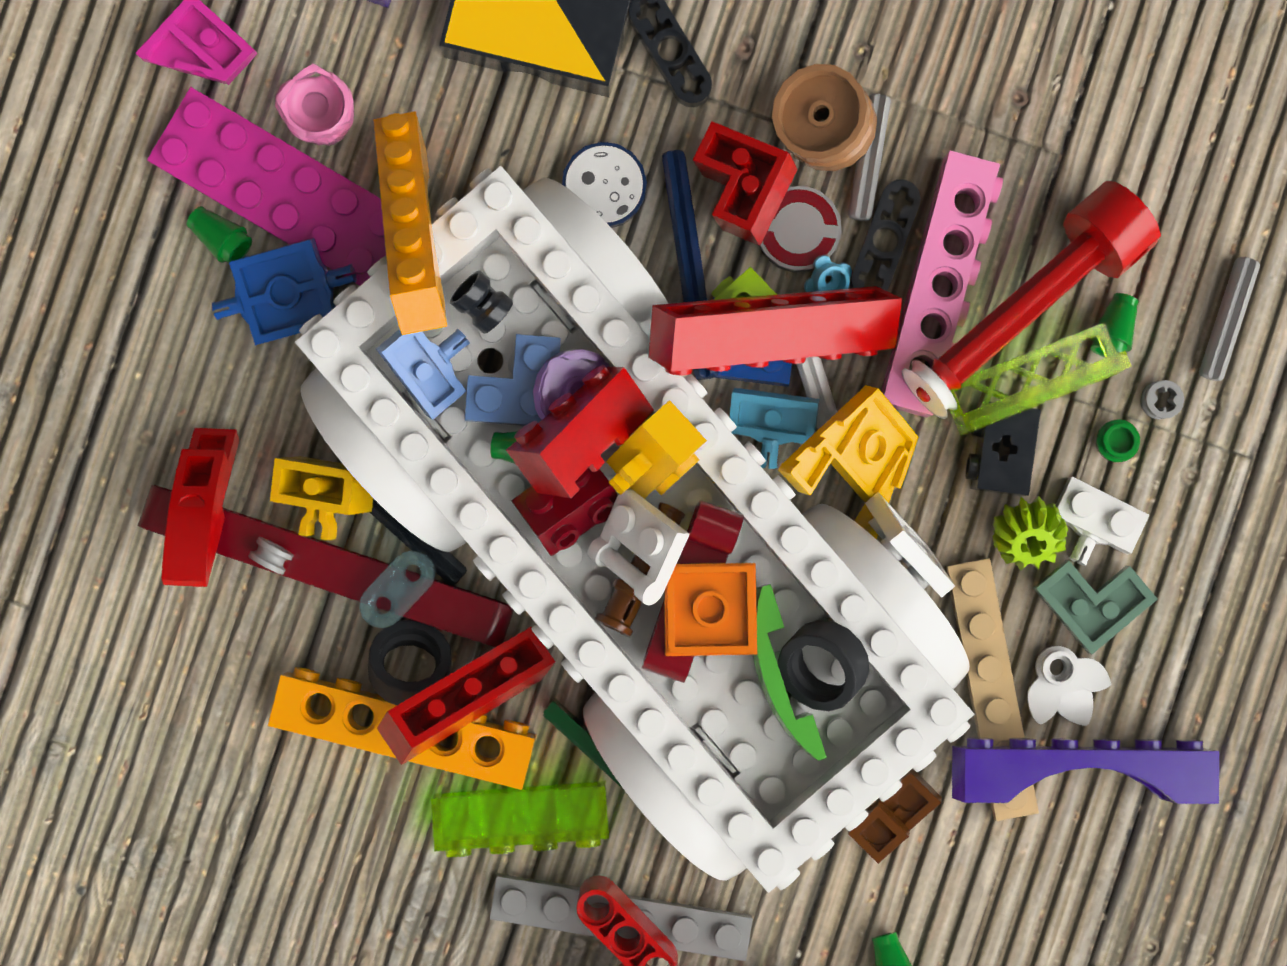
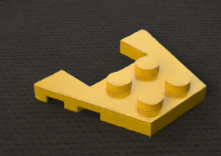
[778,385,919,539]

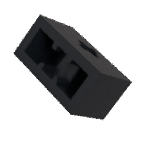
[965,402,1041,496]

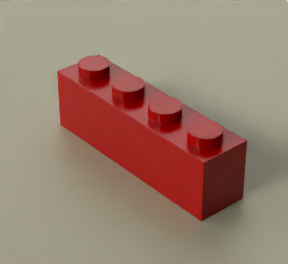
[377,627,556,765]

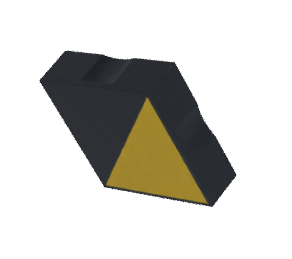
[439,0,631,98]

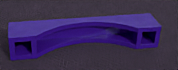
[952,738,1219,804]

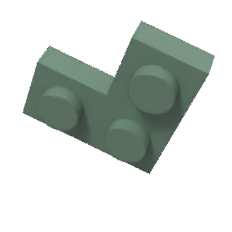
[1033,560,1158,655]

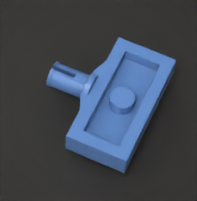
[376,329,470,420]

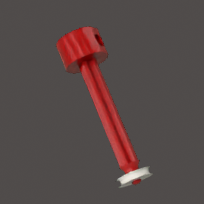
[902,181,1161,419]

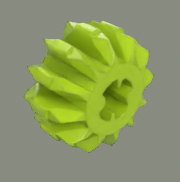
[992,496,1068,570]

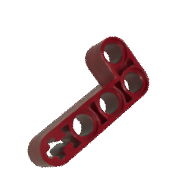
[641,500,744,683]

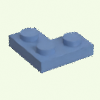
[465,334,561,426]

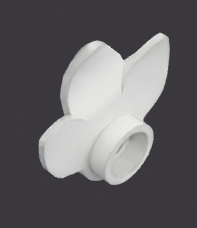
[1027,646,1111,726]

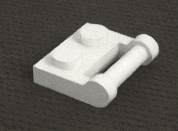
[587,490,690,605]

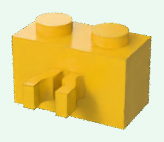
[606,400,707,499]
[270,456,373,540]

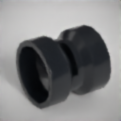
[450,270,513,334]

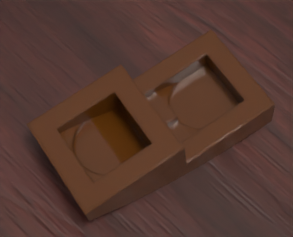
[848,769,942,864]

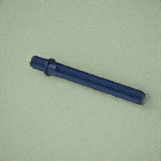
[662,150,718,380]

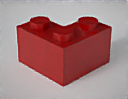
[693,121,798,246]

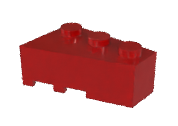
[506,365,654,498]

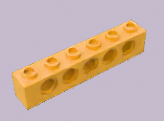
[268,667,537,790]

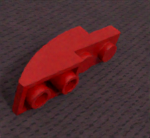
[161,428,240,587]

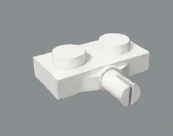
[1055,477,1149,566]

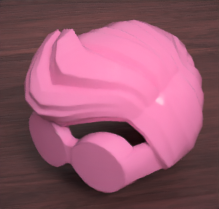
[275,64,354,146]

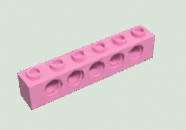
[881,150,1003,418]

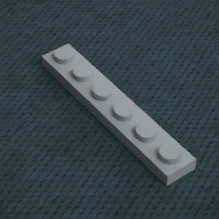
[490,874,753,961]

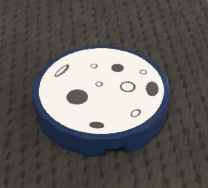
[562,142,647,228]

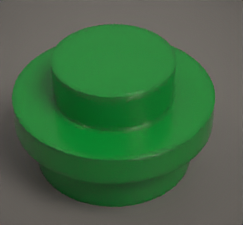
[1096,419,1140,462]

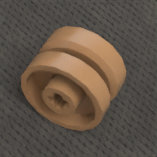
[772,64,877,171]

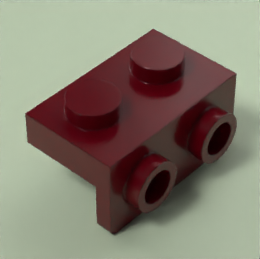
[511,467,618,556]

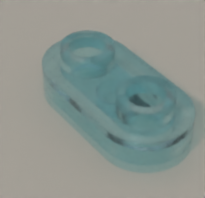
[359,551,435,628]

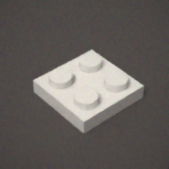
[865,492,955,597]

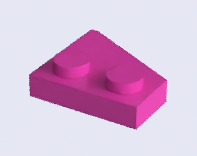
[135,0,258,85]

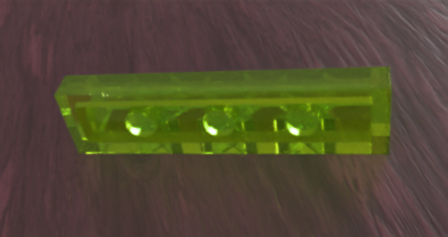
[950,323,1132,436]

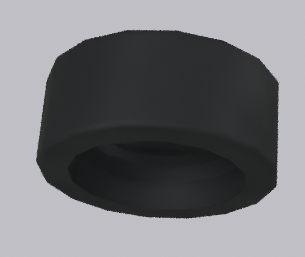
[368,620,452,705]
[778,620,870,712]

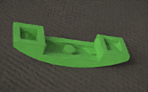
[753,584,827,761]

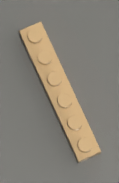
[945,558,1039,821]

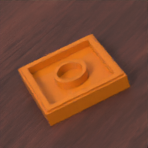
[664,563,757,656]

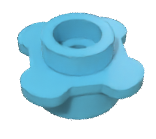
[804,255,852,292]

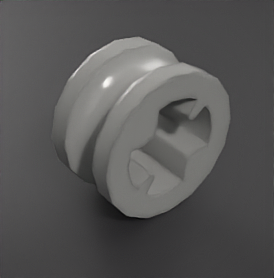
[1140,380,1184,420]
[248,537,294,575]

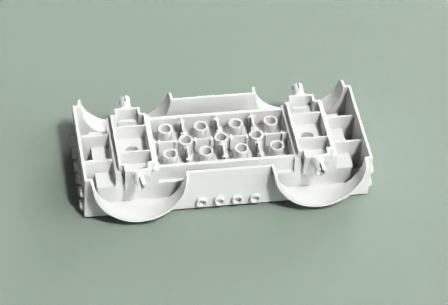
[295,166,975,893]

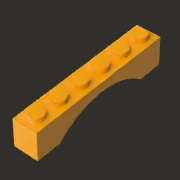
[373,111,447,335]

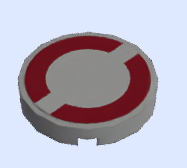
[759,186,842,272]

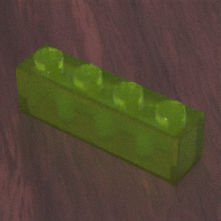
[431,781,610,857]

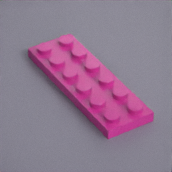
[147,87,386,286]

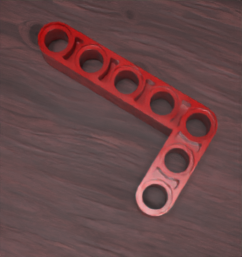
[576,875,678,966]

